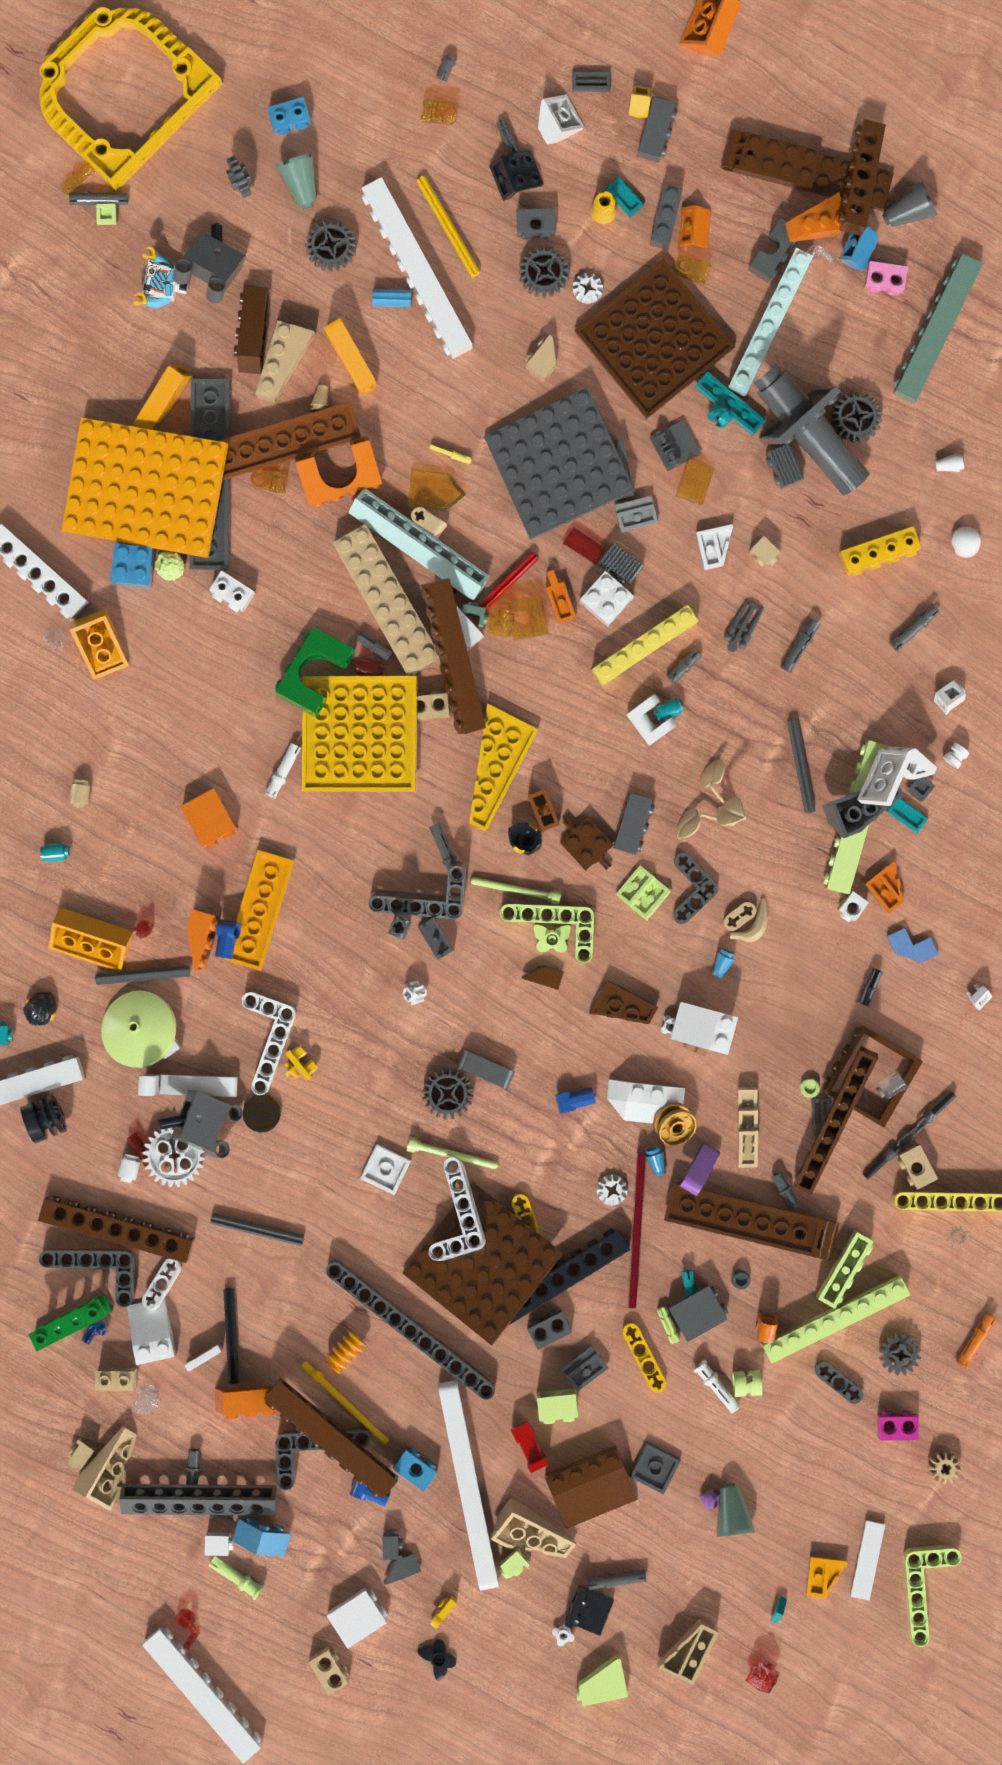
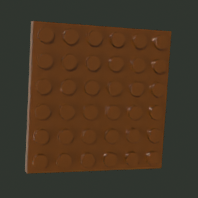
[574,259,736,420]
[403,1182,563,1346]

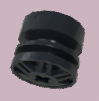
[20,1094,67,1144]

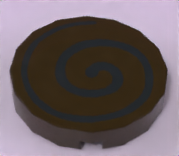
[243,1094,281,1133]

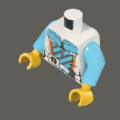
[133,247,189,308]

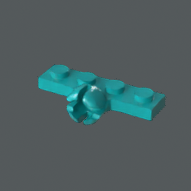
[695,371,766,437]

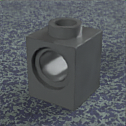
[906,777,935,802]

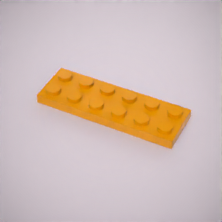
[224,850,295,971]

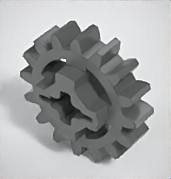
[226,156,252,198]
[879,1333,921,1376]

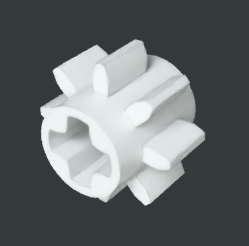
[403,980,427,1005]

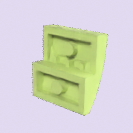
[615,866,671,921]

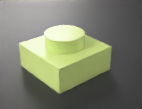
[96,204,117,225]

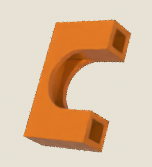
[295,436,382,507]

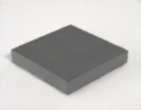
[629,1442,681,1495]

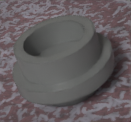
[731,1270,751,1289]

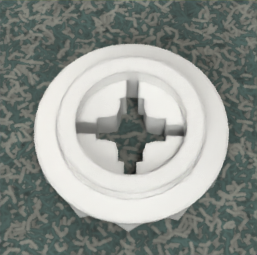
[573,273,603,304]
[597,1175,628,1206]

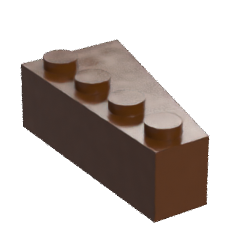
[233,286,269,374]

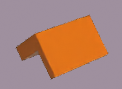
[678,205,711,249]

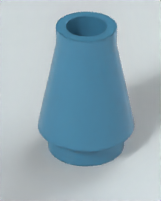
[712,948,735,978]
[645,1146,666,1176]

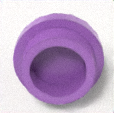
[699,1490,720,1509]

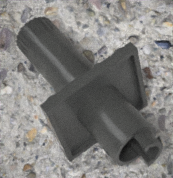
[753,363,870,496]

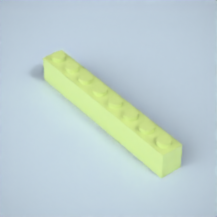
[823,740,891,895]
[761,1275,910,1363]

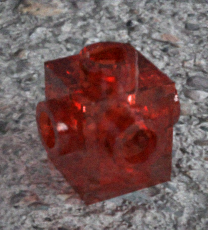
[745,1660,780,1694]

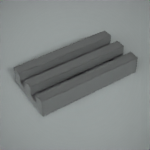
[572,71,610,92]

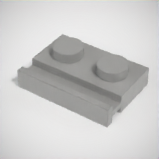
[614,496,658,533]

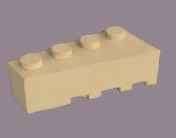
[256,320,315,403]

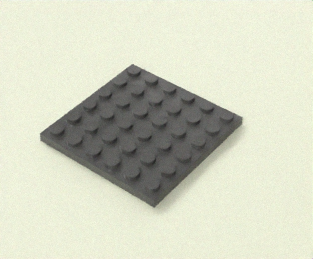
[484,387,635,540]

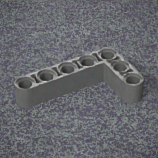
[368,860,466,919]
[39,1248,136,1308]
[275,1427,371,1490]

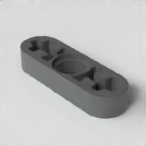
[815,1361,863,1404]

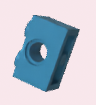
[392,1447,438,1492]

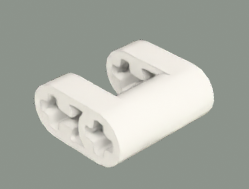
[627,694,678,746]

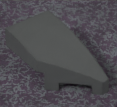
[383,1553,421,1585]

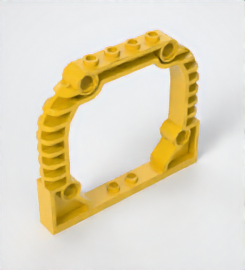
[39,7,222,191]

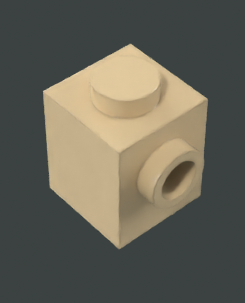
[749,536,781,568]

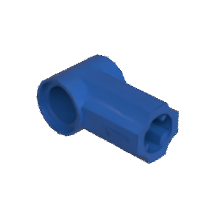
[215,919,241,959]
[555,1087,596,1114]
[349,1480,391,1507]

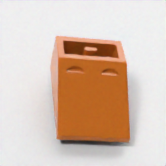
[186,909,219,971]

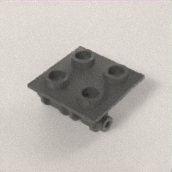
[650,420,701,472]

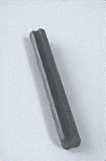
[787,719,815,813]
[95,965,191,985]
[210,1214,304,1246]

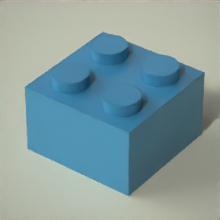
[110,543,155,588]

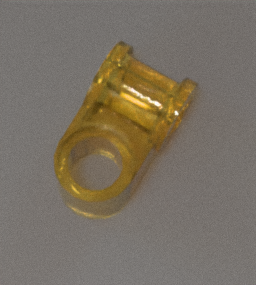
[420,99,458,125]
[673,255,712,284]
[250,470,288,494]

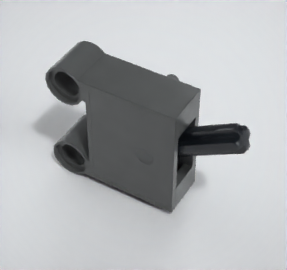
[173,223,245,303]
[156,1090,243,1158]

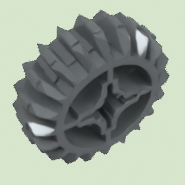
[305,219,357,272]
[518,246,570,298]
[830,391,882,443]
[422,1068,474,1120]

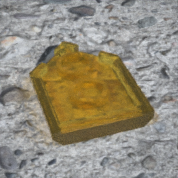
[407,469,466,512]

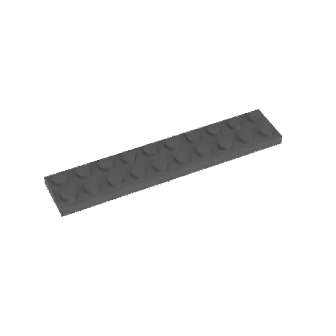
[189,379,230,570]

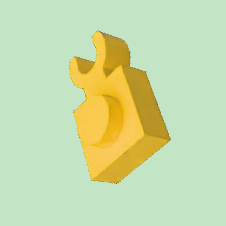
[430,1595,457,1629]

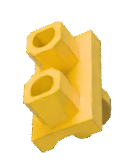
[284,1046,318,1080]

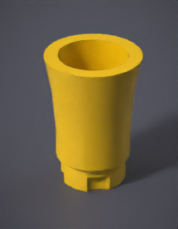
[590,191,617,224]

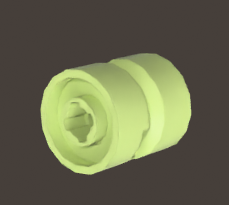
[732,1370,762,1397]

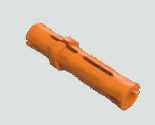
[956,1313,997,1368]

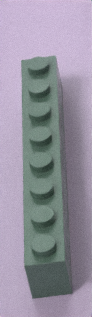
[893,254,983,404]

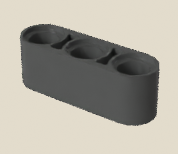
[457,1049,515,1089]

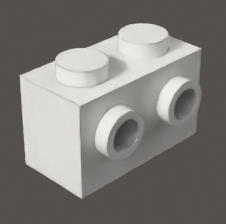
[209,571,255,613]

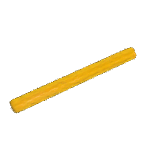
[417,176,480,278]

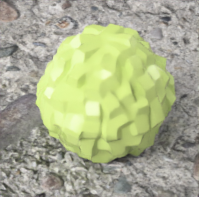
[154,551,185,581]

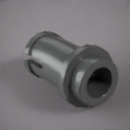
[436,55,456,82]

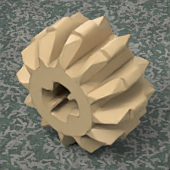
[928,1451,961,1485]

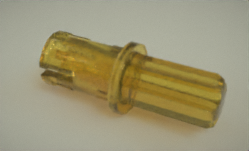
[60,162,95,195]

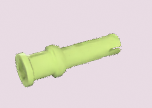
[208,1556,265,1600]

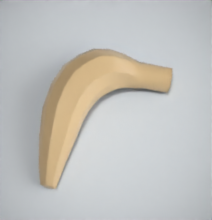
[730,898,768,942]

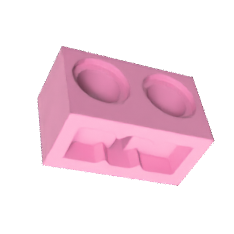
[864,261,908,295]

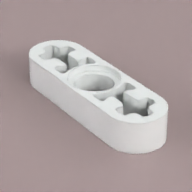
[142,1259,182,1310]

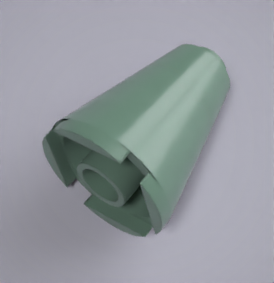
[275,153,316,210]
[716,1483,755,1537]

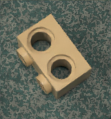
[417,690,450,721]
[95,1368,137,1391]
[308,1646,350,1696]

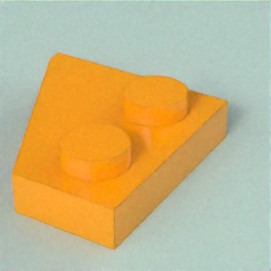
[806,1556,848,1598]

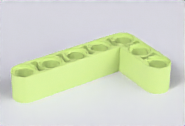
[500,904,594,963]
[903,1545,962,1647]

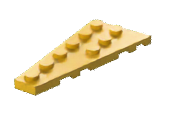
[469,703,539,832]

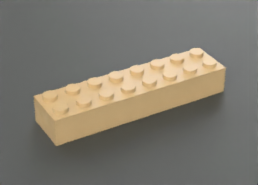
[332,524,440,676]

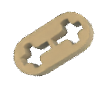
[723,902,756,931]

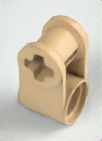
[411,507,447,539]

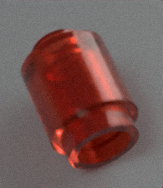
[355,658,385,676]

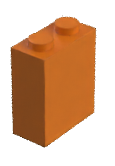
[180,788,237,849]

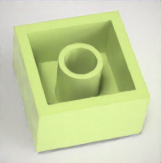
[536,1388,578,1424]

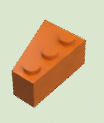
[785,192,844,242]
[215,1385,277,1419]

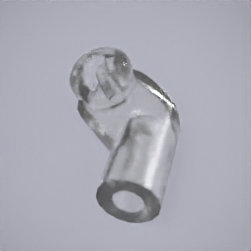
[807,245,836,263]

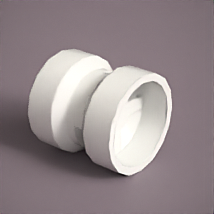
[943,742,970,769]

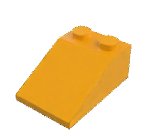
[70,608,129,680]

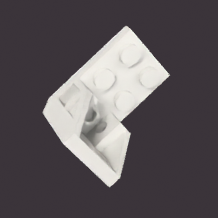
[857,746,937,806]

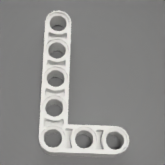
[242,992,296,1095]
[138,1074,238,1097]
[429,1157,486,1261]

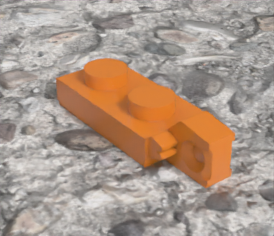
[545,570,576,624]

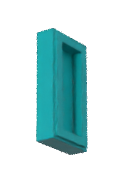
[604,176,644,218]
[886,798,929,834]

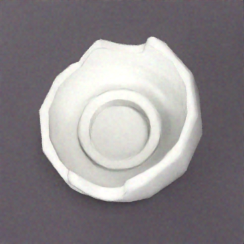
[951,526,981,558]

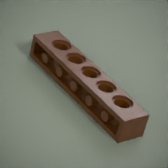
[838,119,886,236]

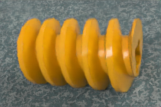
[326,1331,367,1374]

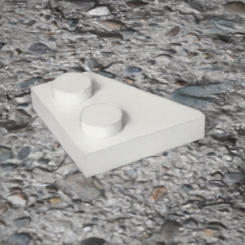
[696,524,733,570]

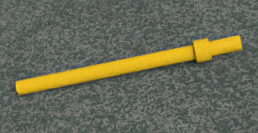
[301,1361,389,1445]

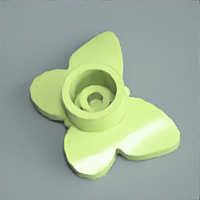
[534,925,571,953]

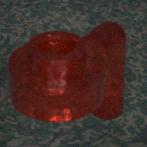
[175,1609,200,1650]

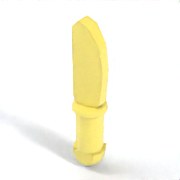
[429,445,472,464]

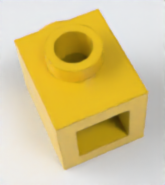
[629,85,652,118]

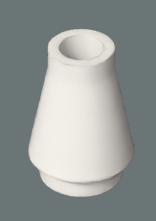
[936,453,964,472]

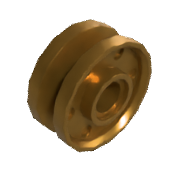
[653,1103,697,1146]

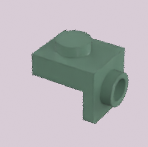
[462,602,489,629]

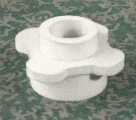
[661,1015,676,1034]
[552,1624,575,1646]

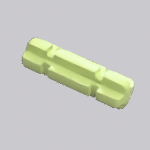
[657,1306,680,1344]

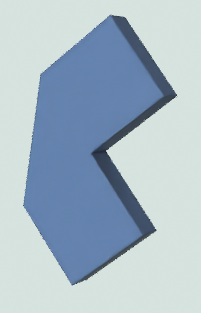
[887,928,939,963]

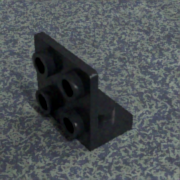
[489,150,544,201]
[564,1585,614,1635]

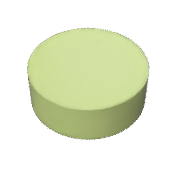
[800,1078,820,1098]

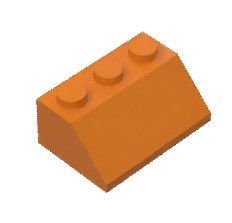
[679,0,741,56]

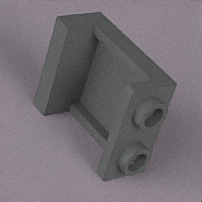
[667,1283,728,1342]

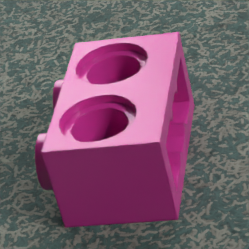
[877,1411,919,1441]

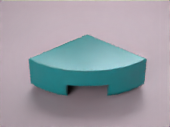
[770,1596,787,1623]

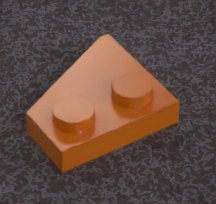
[865,861,904,914]

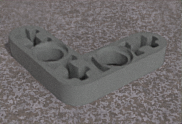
[673,853,718,924]

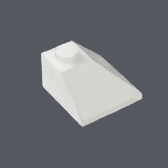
[538,94,585,145]

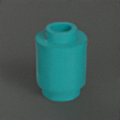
[654,698,683,723]
[40,842,70,863]

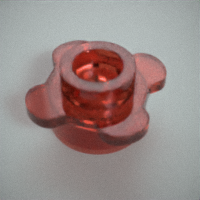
[134,920,154,939]

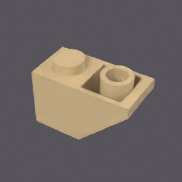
[526,335,556,382]

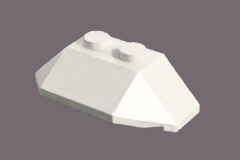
[607,1079,685,1123]

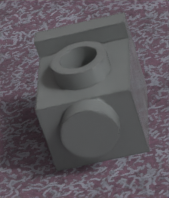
[382,1529,403,1560]

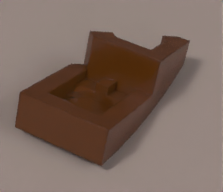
[521,966,564,990]

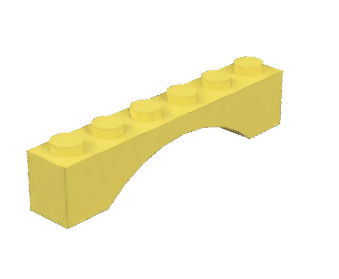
[592,605,698,687]

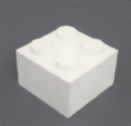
[579,571,634,627]

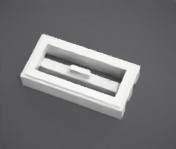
[184,1343,223,1371]

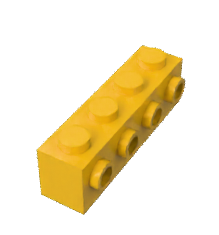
[839,526,921,576]

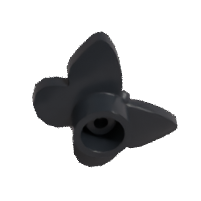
[417,1639,456,1681]

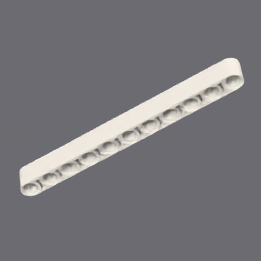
[438,1380,499,1591]

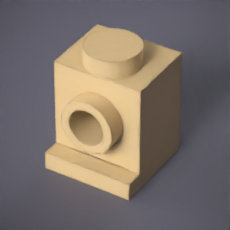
[67,1437,97,1470]

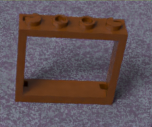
[822,1026,923,1127]

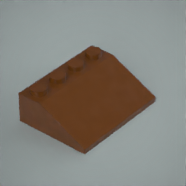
[545,1445,638,1529]

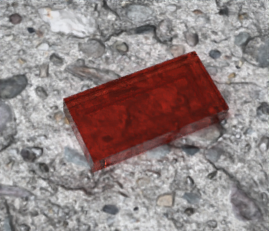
[563,527,605,565]

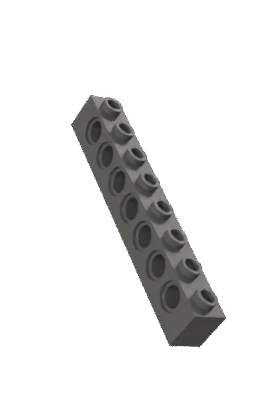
[119,1484,277,1516]

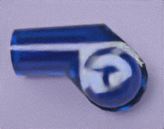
[81,1323,108,1345]

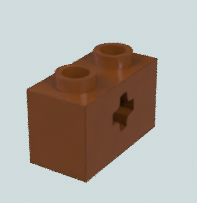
[528,789,560,833]

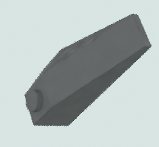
[822,785,903,839]

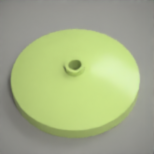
[101,991,176,1068]

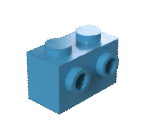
[267,97,311,135]

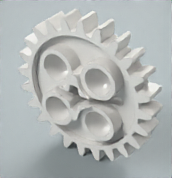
[142,1127,205,1187]

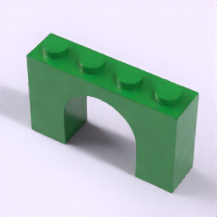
[275,627,355,718]

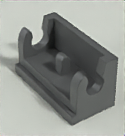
[418,917,454,960]

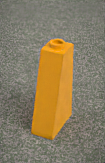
[324,318,377,395]
[133,365,195,430]

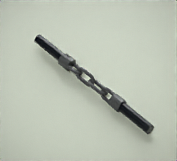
[863,1091,957,1180]

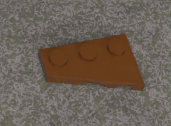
[589,979,658,1024]

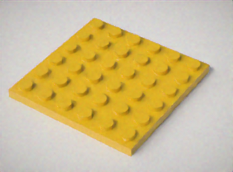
[302,676,418,792]

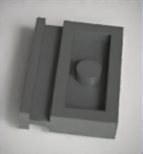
[561,1345,608,1392]

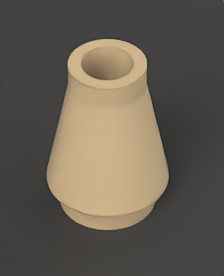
[310,385,329,413]

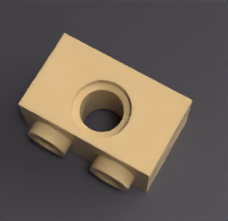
[897,1143,938,1190]

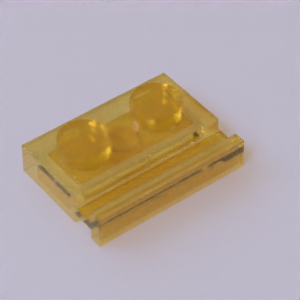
[675,460,714,505]

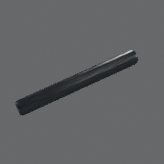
[223,1288,239,1384]

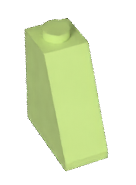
[575,1654,628,1706]

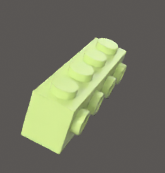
[816,1230,873,1309]

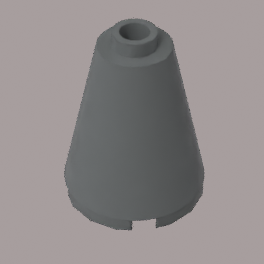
[882,181,938,227]

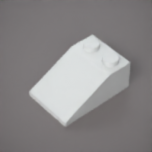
[670,1002,738,1055]
[127,1298,177,1365]

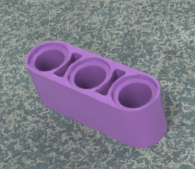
[679,1142,721,1196]

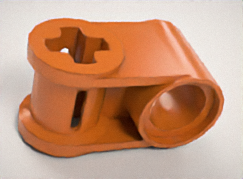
[755,1313,778,1343]

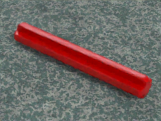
[479,552,538,610]

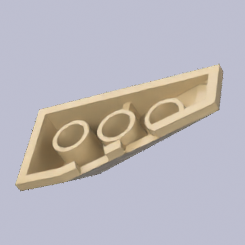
[72,1427,137,1511]
[491,1498,576,1558]

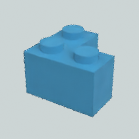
[232,1517,291,1557]

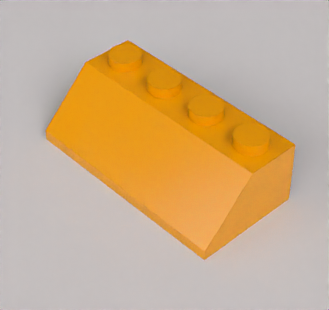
[48,907,133,971]

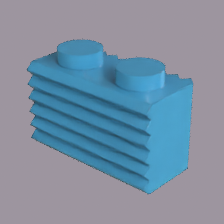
[839,226,879,271]

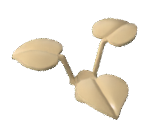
[676,758,746,840]

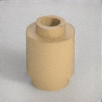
[69,780,90,808]

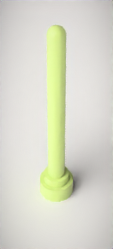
[470,877,562,906]
[407,1136,498,1169]

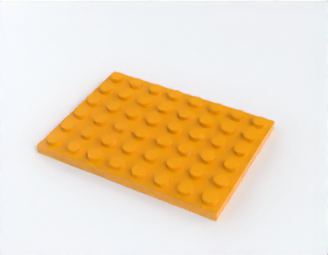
[61,418,228,558]

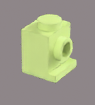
[500,1547,530,1579]

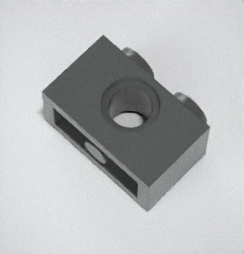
[516,208,555,240]

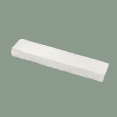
[850,1520,885,1601]

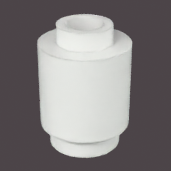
[117,1154,140,1183]

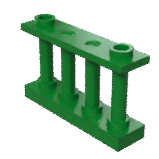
[28,1294,113,1352]

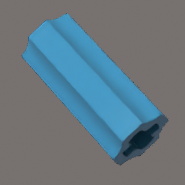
[372,289,411,307]

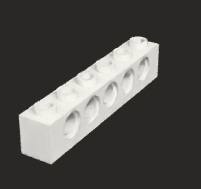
[0,524,89,619]

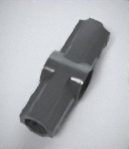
[388,916,411,940]

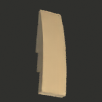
[738,1087,758,1168]

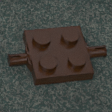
[560,817,614,871]

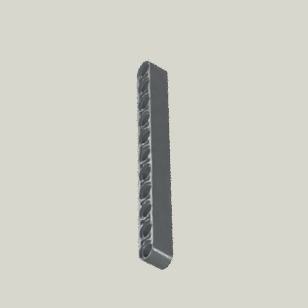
[326,1260,495,1400]

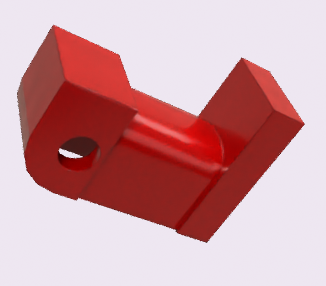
[511,1420,548,1473]

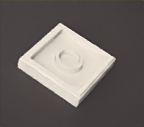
[360,1144,411,1195]

